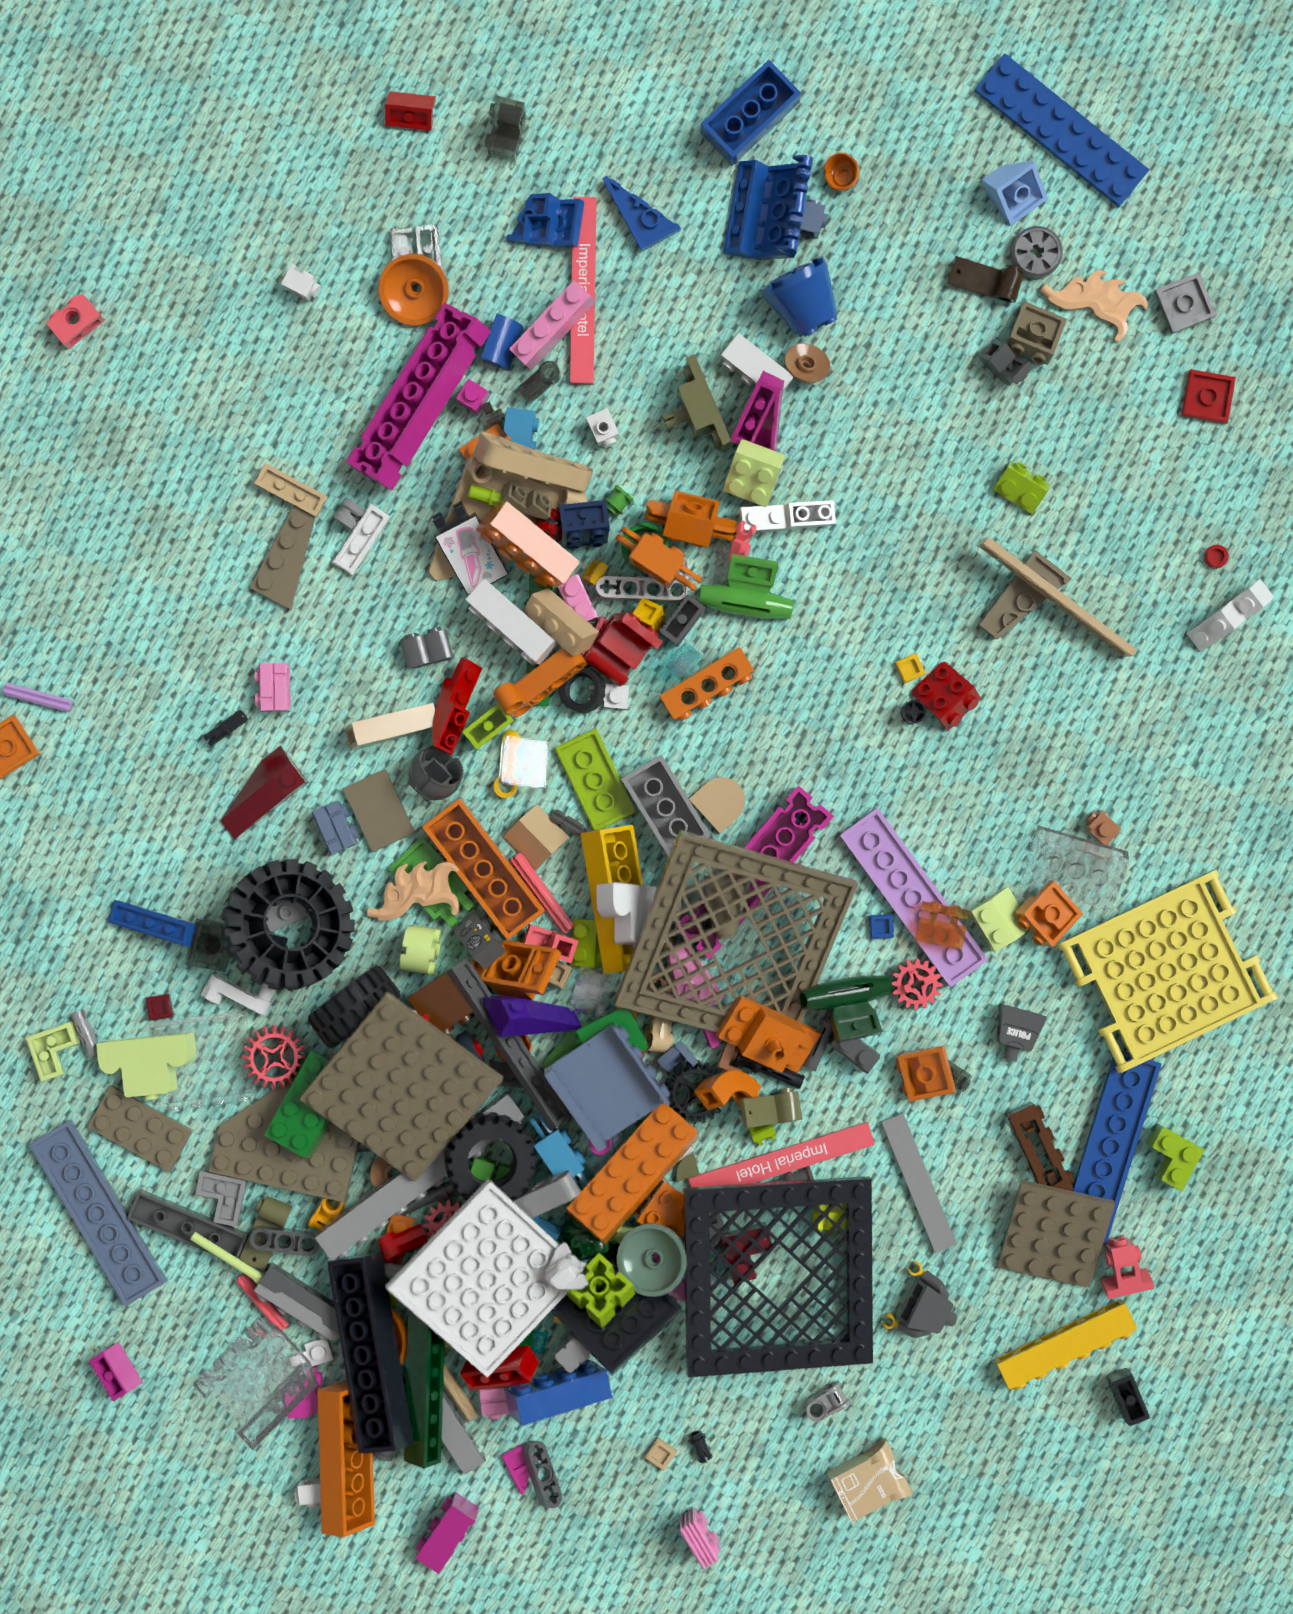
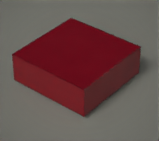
[146,994,174,1021]

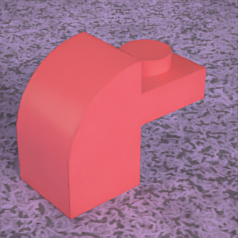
[523,924,578,963]

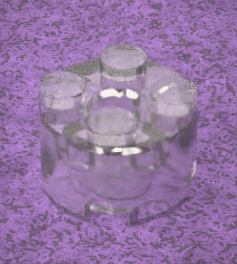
[569,965,612,1017]

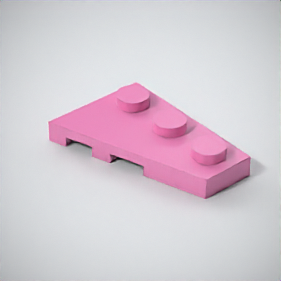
[667,939,724,1005]

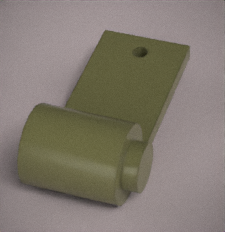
[740,1087,803,1128]
[239,1195,293,1271]

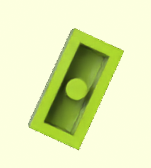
[462,703,514,750]

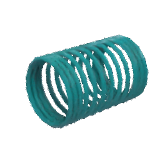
[532,1329,549,1353]

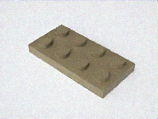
[88,1085,194,1172]

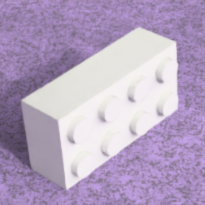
[466,579,561,667]

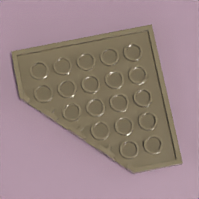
[209,1052,360,1202]

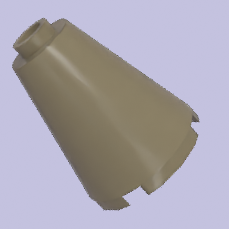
[704,872,751,939]

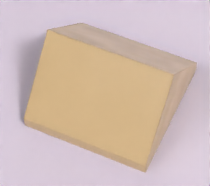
[504,804,570,870]

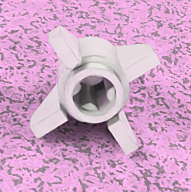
[546,1242,589,1290]

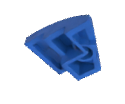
[506,193,584,248]

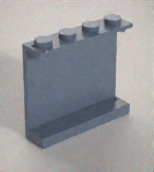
[544,1021,671,1152]

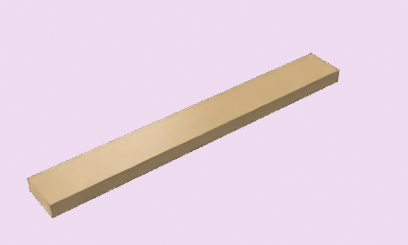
[978,537,1137,657]

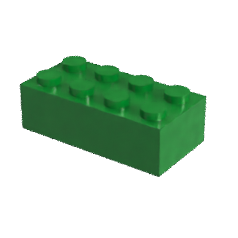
[264,1051,331,1158]

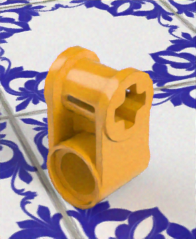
[308,1198,346,1230]

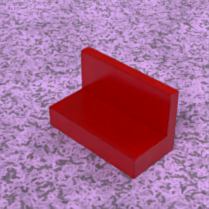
[385,91,436,131]

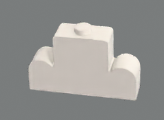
[597,883,682,950]

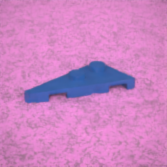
[602,176,681,252]

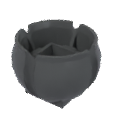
[407,746,464,802]

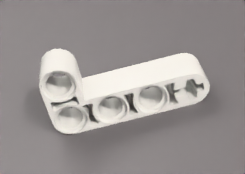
[596,557,689,603]

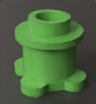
[604,485,634,515]

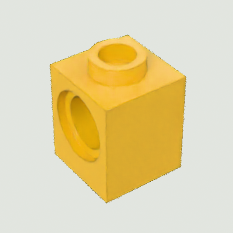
[633,597,665,633]

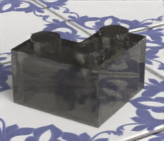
[484,96,527,162]

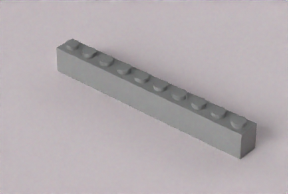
[315,1091,525,1261]

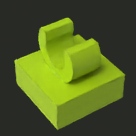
[749,1124,776,1146]

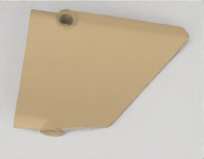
[429,432,593,580]

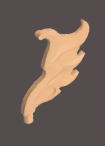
[1040,270,1147,343]
[367,861,459,921]

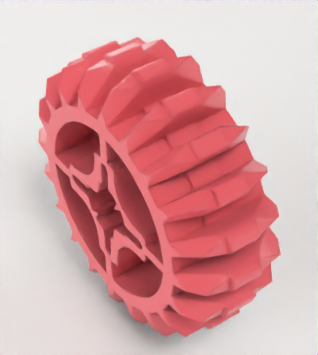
[241,1025,306,1089]

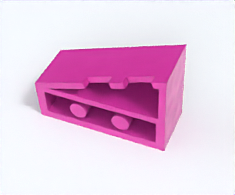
[731,371,784,451]
[415,1492,479,1574]

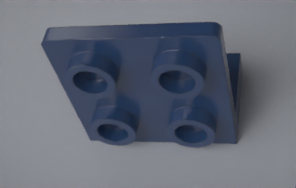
[559,500,610,550]

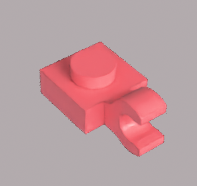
[728,520,757,562]

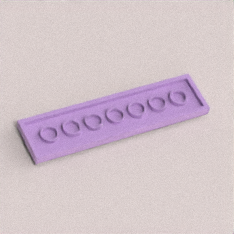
[839,808,988,988]

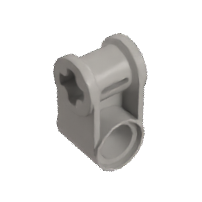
[804,1380,851,1422]

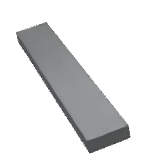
[881,1113,957,1253]

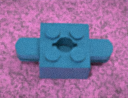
[529,1112,590,1192]

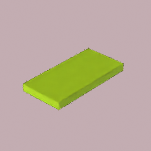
[554,728,636,831]

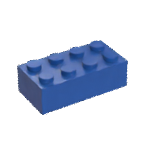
[700,60,801,166]
[504,1360,613,1426]

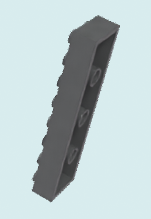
[127,1189,250,1259]

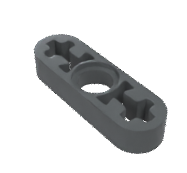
[523,1441,562,1508]

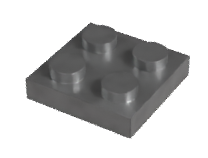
[1154,272,1217,335]

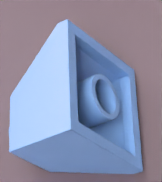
[982,161,1048,226]

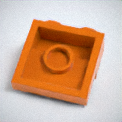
[1015,880,1083,947]
[896,1045,956,1102]

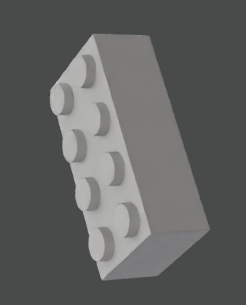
[621,754,711,857]

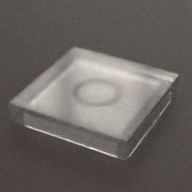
[499,736,549,789]

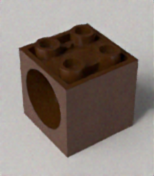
[407,972,475,1035]

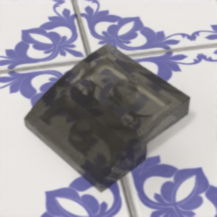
[389,225,442,268]

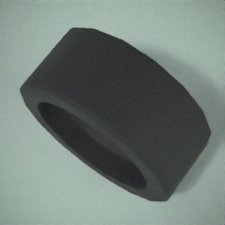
[558,667,605,713]

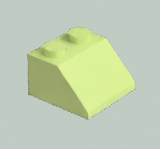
[968,887,1029,952]

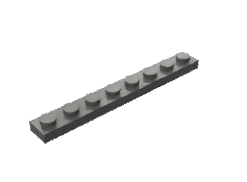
[447,957,571,1130]

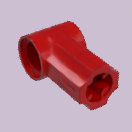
[377,1224,428,1264]

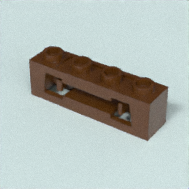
[1005,1102,1074,1191]

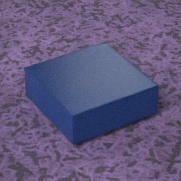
[869,914,894,939]

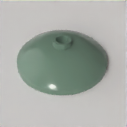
[617,1223,687,1297]

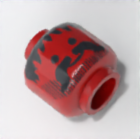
[535,508,562,542]

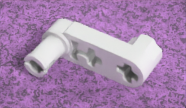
[201,974,276,1015]

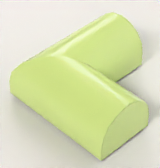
[26,1022,80,1082]

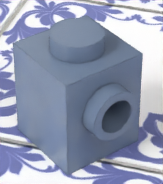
[799,199,828,239]

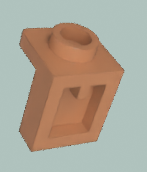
[1084,810,1122,846]
[718,1042,742,1073]

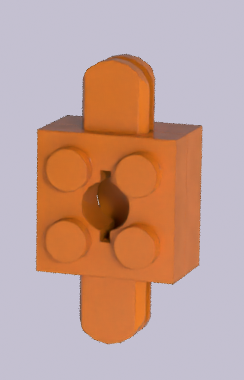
[644,490,738,547]
[615,526,702,591]

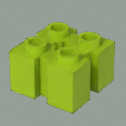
[566,1253,635,1328]

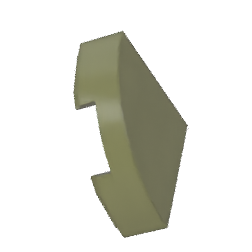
[676,1152,700,1182]

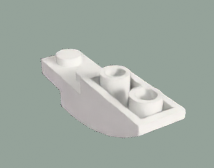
[739,500,836,532]

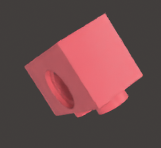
[46,293,105,349]

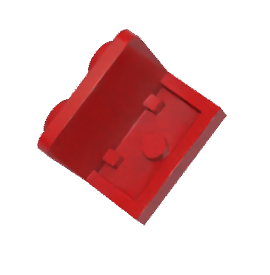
[912,662,981,731]

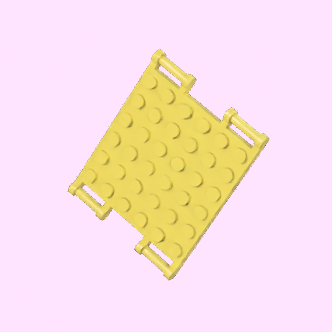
[1057,869,1278,1073]

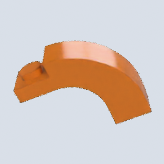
[695,1070,762,1110]

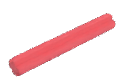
[511,853,574,933]

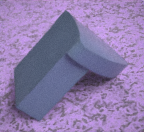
[657,1041,699,1073]

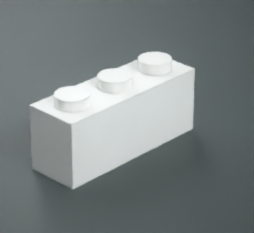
[720,333,794,392]

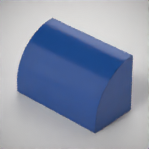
[481,313,524,371]

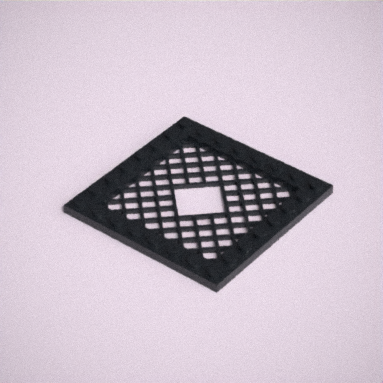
[684,1176,873,1378]

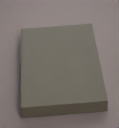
[343,769,416,852]

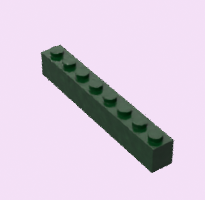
[404,1309,445,1469]

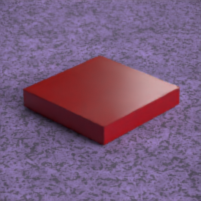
[1181,369,1236,424]

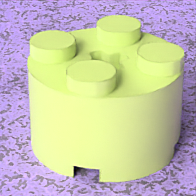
[400,925,442,976]

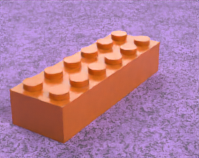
[422,798,546,940]
[567,1103,699,1245]
[317,1380,375,1538]

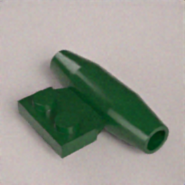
[799,975,892,1043]

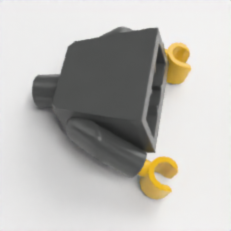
[882,1261,957,1338]

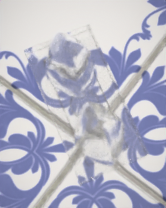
[708,541,732,585]

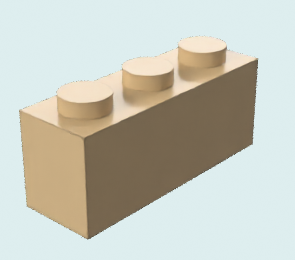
[523,588,599,656]

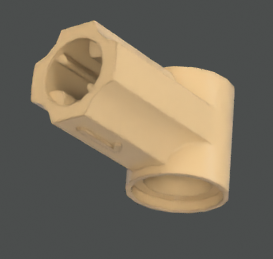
[644,1015,674,1054]

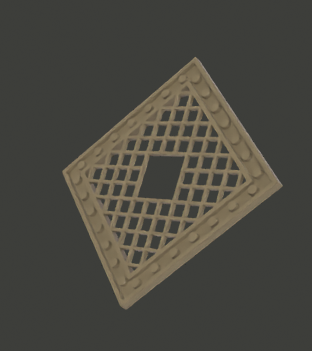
[614,830,858,1032]

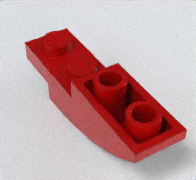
[432,657,483,755]

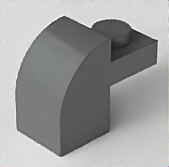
[978,339,1034,386]

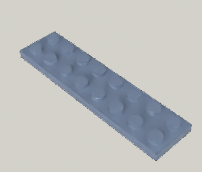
[29,1119,168,1307]

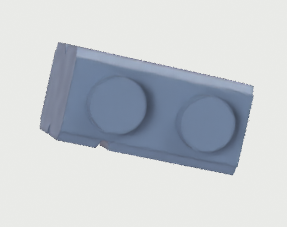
[311,801,360,855]

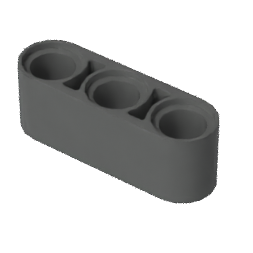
[250,1225,319,1256]

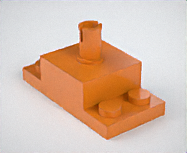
[471,940,561,1000]
[716,994,821,1073]

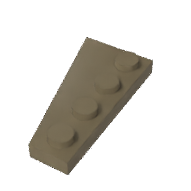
[250,505,316,610]
[978,550,1072,639]

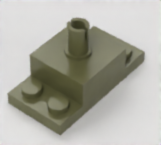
[662,354,731,453]

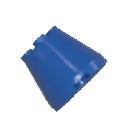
[760,256,838,337]

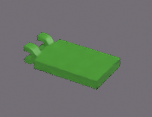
[388,837,477,928]

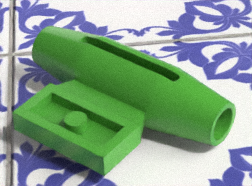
[698,554,794,619]

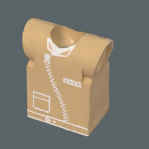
[827,1438,913,1523]

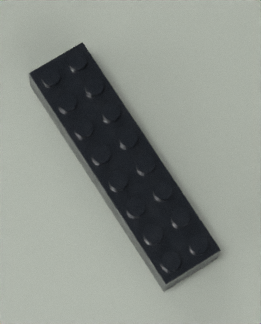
[327,1252,414,1454]

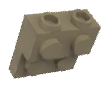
[1006,301,1067,365]

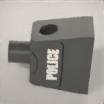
[996,1003,1047,1062]

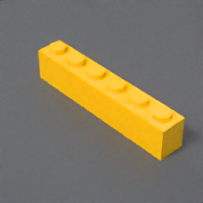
[994,1299,1138,1390]

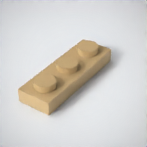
[254,463,328,518]

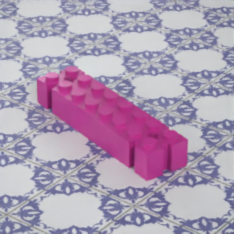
[346,303,491,491]
[674,785,834,959]

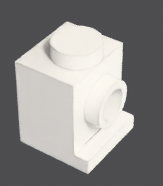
[281,263,321,302]
[294,1478,321,1508]

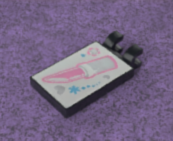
[432,501,509,596]

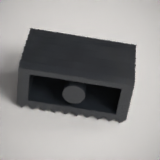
[1106,1368,1150,1426]

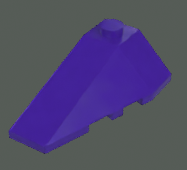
[482,995,582,1037]

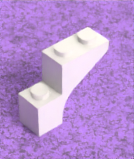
[1186,579,1274,652]

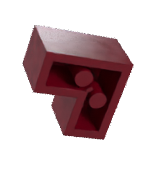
[721,1222,772,1285]

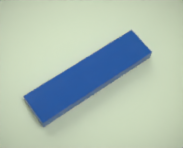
[108,900,196,947]

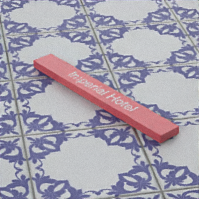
[570,197,597,384]
[689,1122,875,1187]

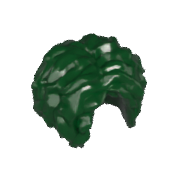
[562,1212,617,1259]

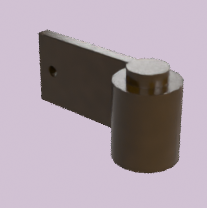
[947,256,1024,303]

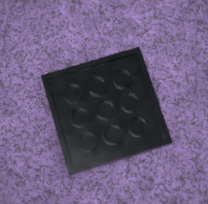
[551,1243,682,1376]

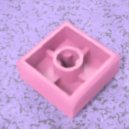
[680,1507,721,1570]

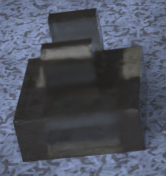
[480,401,505,430]

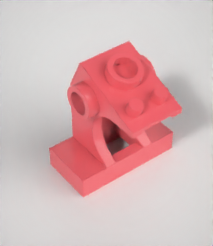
[1101,1235,1154,1299]

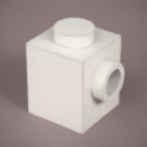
[586,408,619,448]

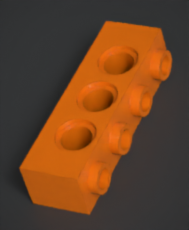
[659,647,755,722]

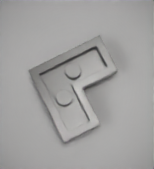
[195,1170,247,1227]

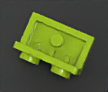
[993,461,1050,514]
[571,918,603,968]

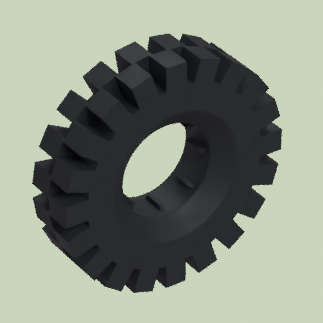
[221,859,355,991]

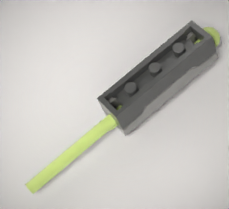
[190,1232,340,1342]

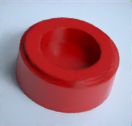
[1204,545,1229,569]

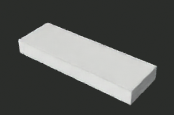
[333,504,391,576]

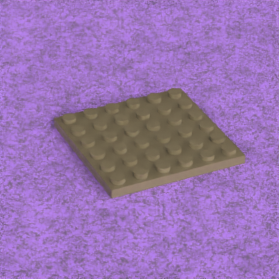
[300,992,503,1182]

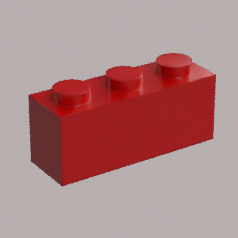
[460,1345,539,1391]

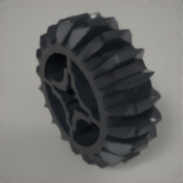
[666,1060,721,1124]

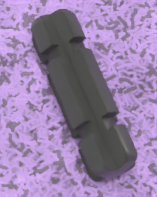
[551,810,593,836]

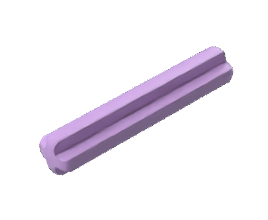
[3,683,72,712]

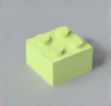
[723,439,786,507]

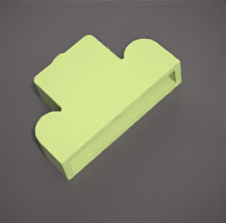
[96,1032,196,1100]

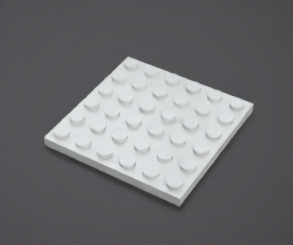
[386,1179,587,1378]

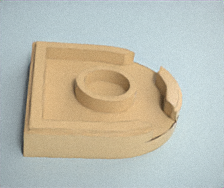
[689,777,745,834]

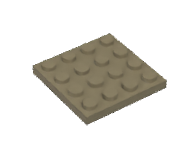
[997,1180,1115,1288]

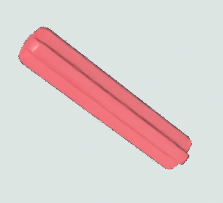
[236,1273,289,1332]

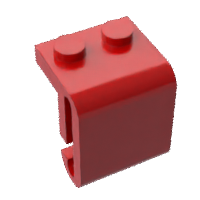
[583,612,663,687]

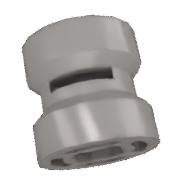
[333,498,365,530]

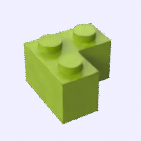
[1146,1123,1205,1191]

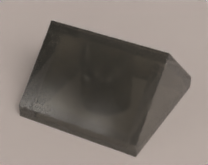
[184,917,229,972]

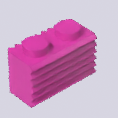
[89,1342,143,1401]

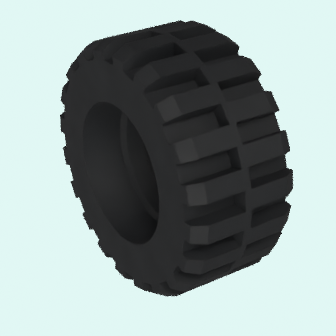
[308,965,401,1049]
[444,1112,537,1201]

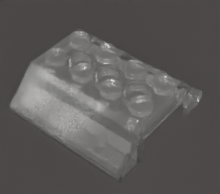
[194,1317,319,1451]

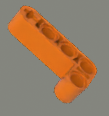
[493,647,587,717]

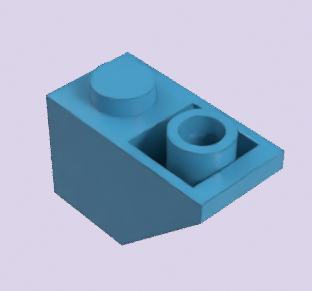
[504,407,539,450]

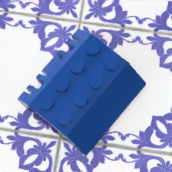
[723,155,813,260]

